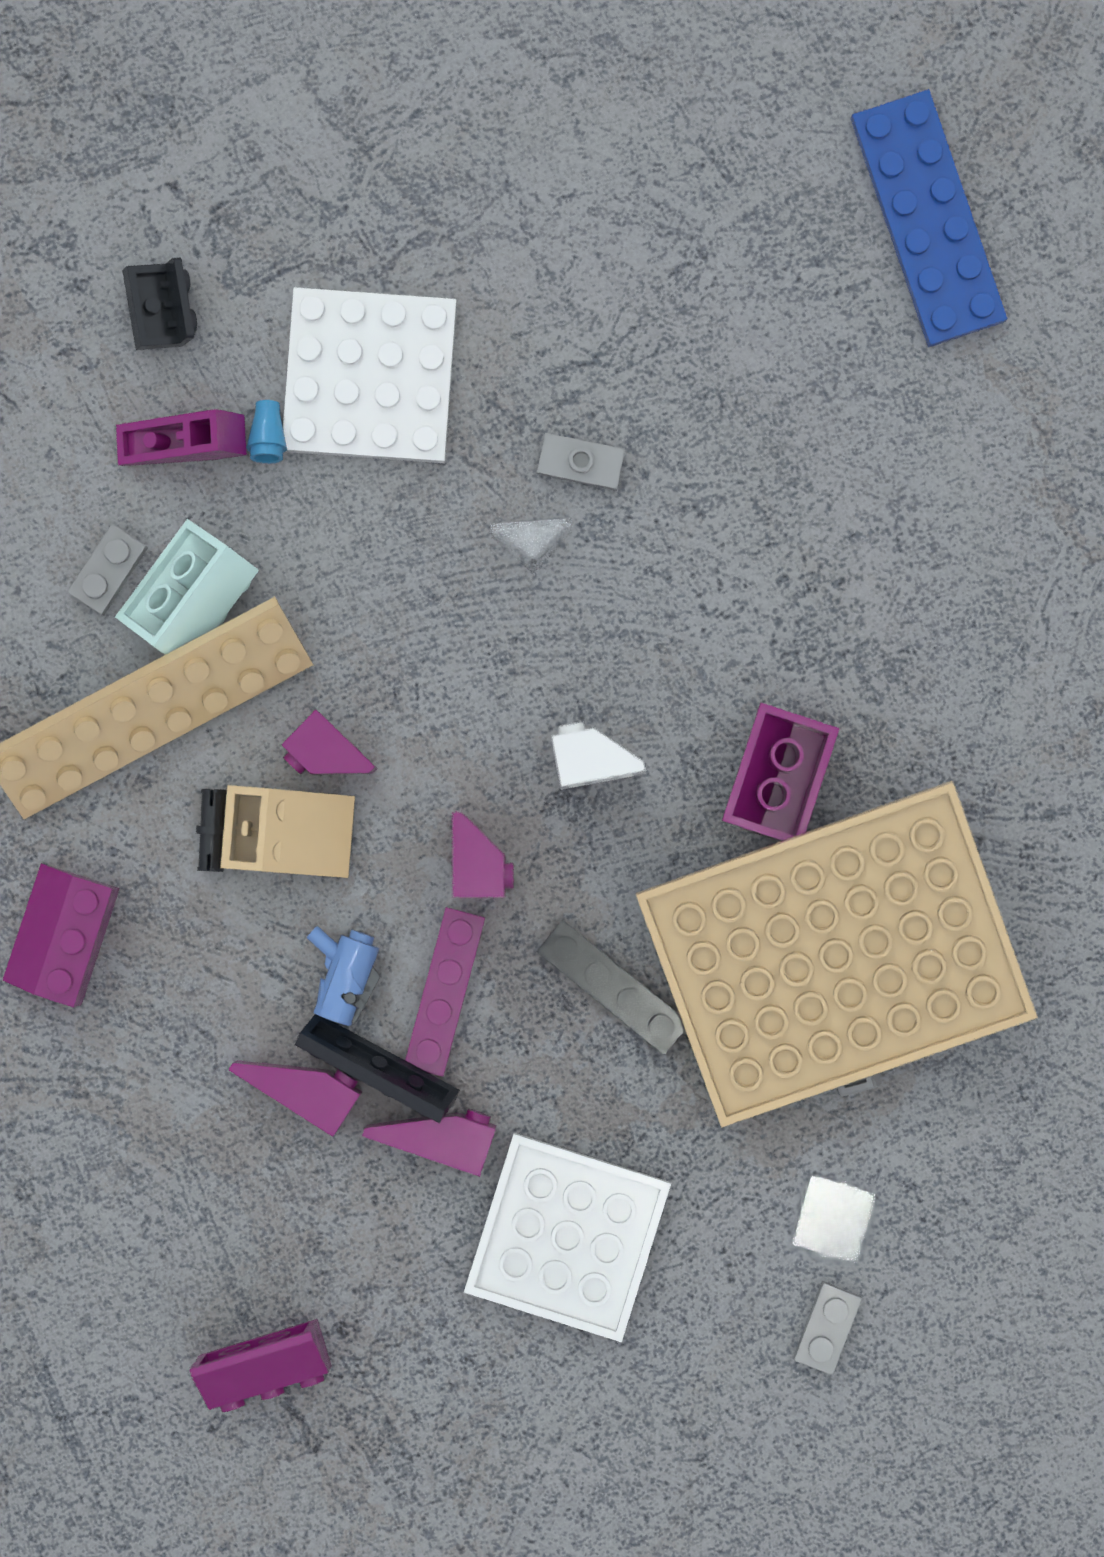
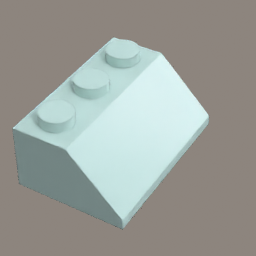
[115,519,259,655]

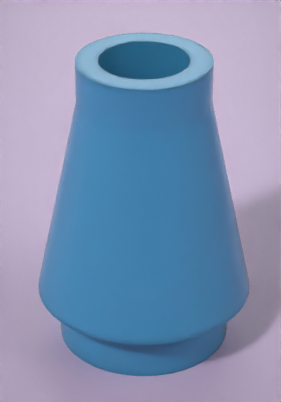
[246,400,287,464]

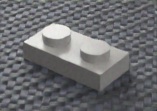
[67,524,148,616]
[793,1281,862,1376]

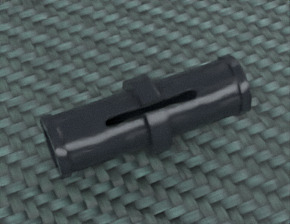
[196,789,227,872]

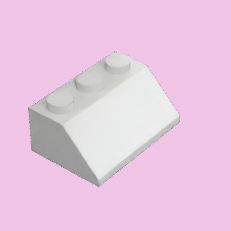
[552,722,645,790]

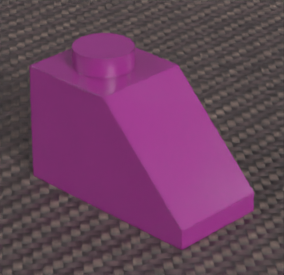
[281,709,377,775]

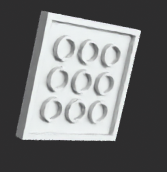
[283,287,457,463]
[464,1133,671,1342]

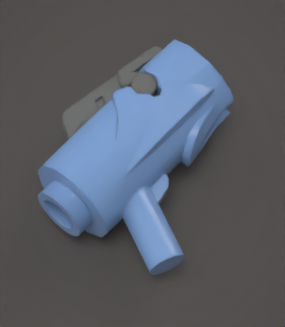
[307,926,380,1026]

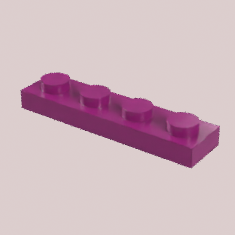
[405,907,486,1077]

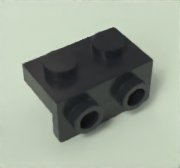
[122,257,197,350]

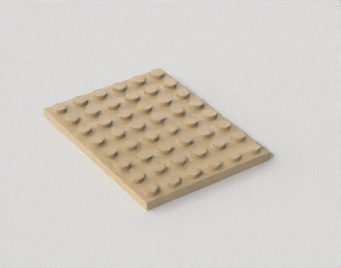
[636,781,1038,1128]

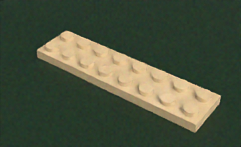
[0,597,313,819]

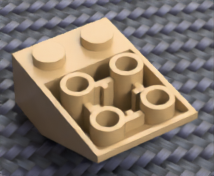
[221,785,355,878]

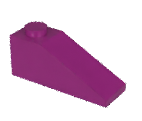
[116,409,247,466]
[228,1060,362,1137]
[362,1109,496,1177]

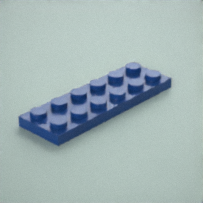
[851,89,1007,348]

